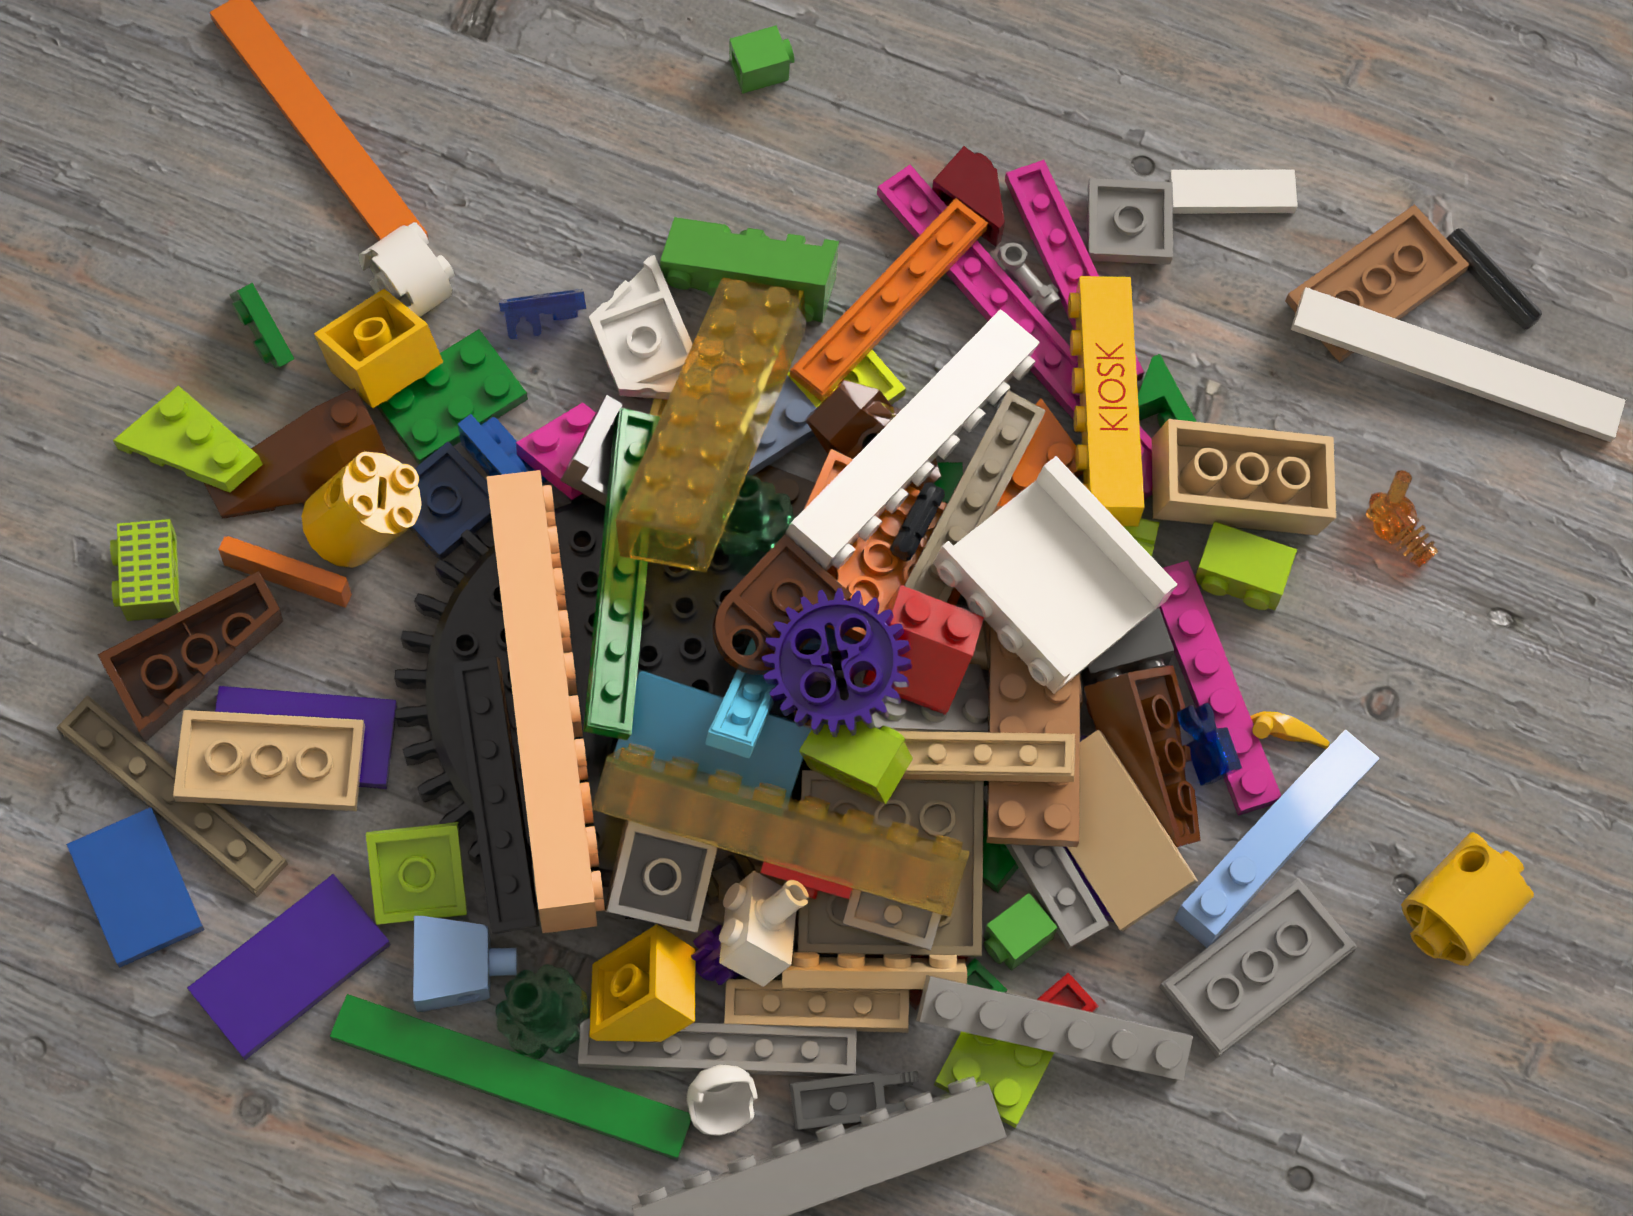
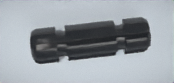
[890,482,945,561]

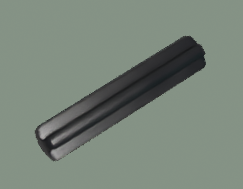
[1446,228,1542,329]

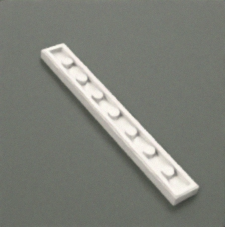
[1291,287,1626,442]

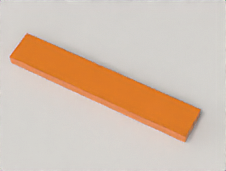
[790,198,988,401]

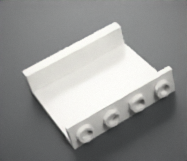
[933,456,1177,694]

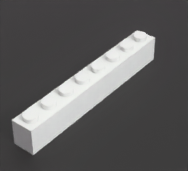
[785,309,1040,571]

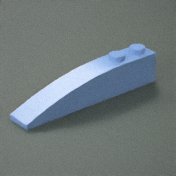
[1174,730,1379,948]

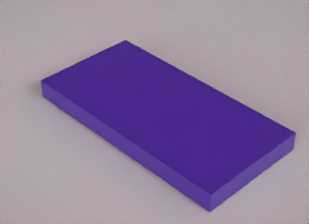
[215,686,397,789]
[187,874,391,1060]

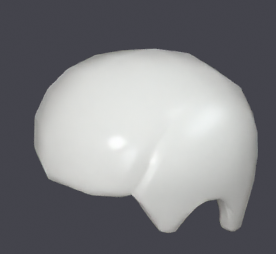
[687,1065,758,1136]

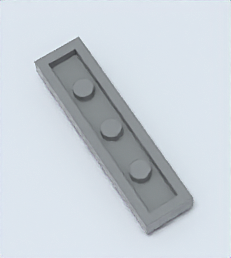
[983,785,1109,950]

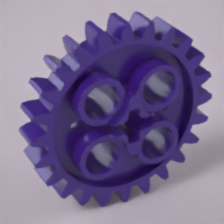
[762,588,912,737]

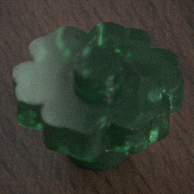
[704,475,794,557]
[495,964,589,1059]

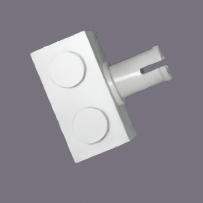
[719,871,809,987]

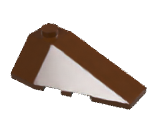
[1084,665,1201,847]

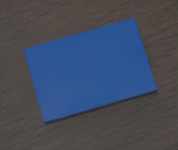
[66,807,205,968]

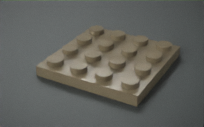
[798,770,984,957]

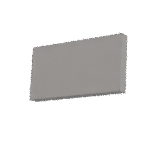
[1159,878,1357,1058]

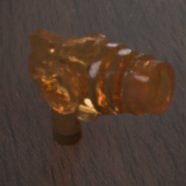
[1366,470,1439,568]

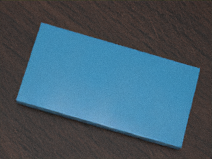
[613,671,812,815]

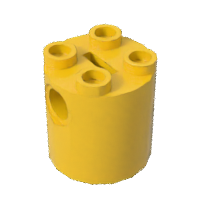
[301,452,421,568]
[1401,832,1534,966]

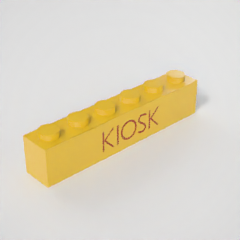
[1068,276,1144,527]

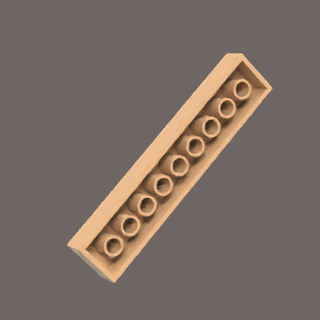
[487,470,605,933]

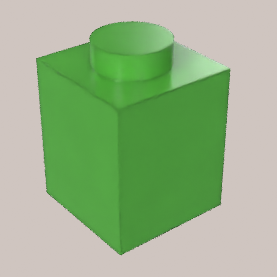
[729,25,795,94]
[983,893,1058,971]

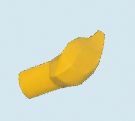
[1250,711,1330,749]

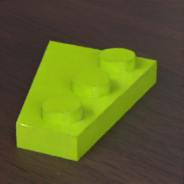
[113,385,263,492]

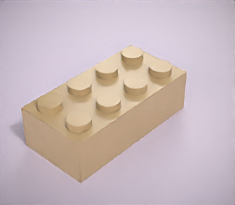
[1152,419,1336,535]

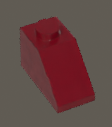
[932,146,1005,247]

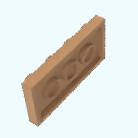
[1285,204,1469,363]

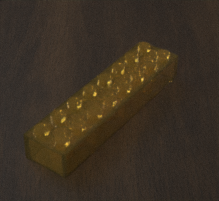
[616,277,806,572]
[592,743,970,917]

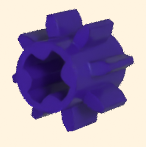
[691,925,740,985]

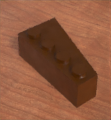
[98,571,283,742]

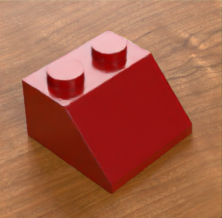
[862,585,984,715]

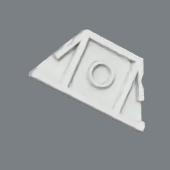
[589,255,714,402]

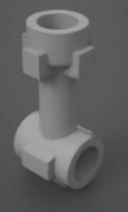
[997,243,1061,316]

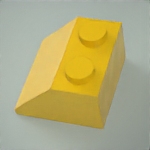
[589,924,696,1042]

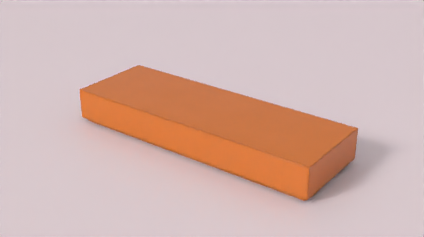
[218,536,352,608]

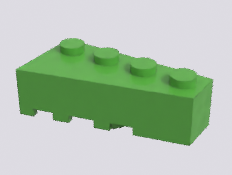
[660,217,839,323]

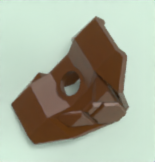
[805,379,941,491]

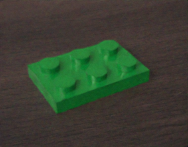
[376,329,528,465]

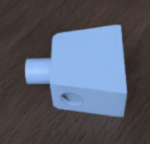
[413,916,517,1012]

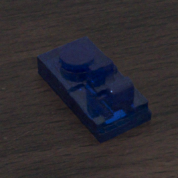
[498,288,586,339]

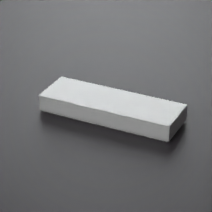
[1169,170,1298,214]

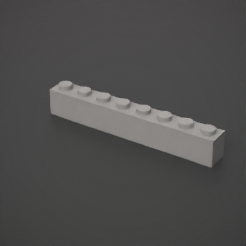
[631,1076,1007,1216]

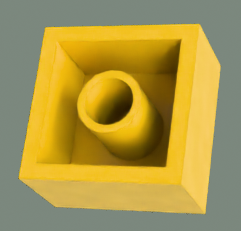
[314,288,443,408]

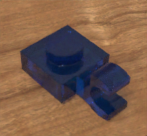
[1177,703,1242,786]

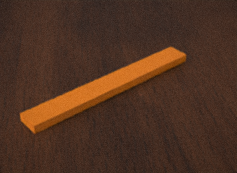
[210,0,428,241]

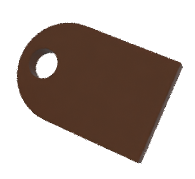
[712,534,852,675]

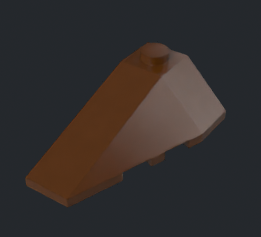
[203,388,388,519]

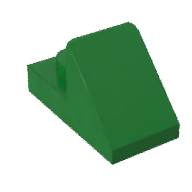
[1138,354,1197,428]

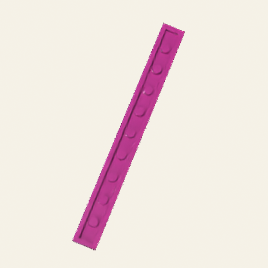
[877,165,1153,500]

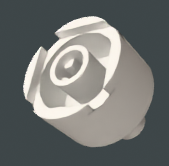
[359,222,455,317]

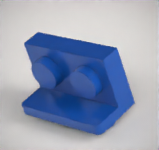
[457,414,547,485]

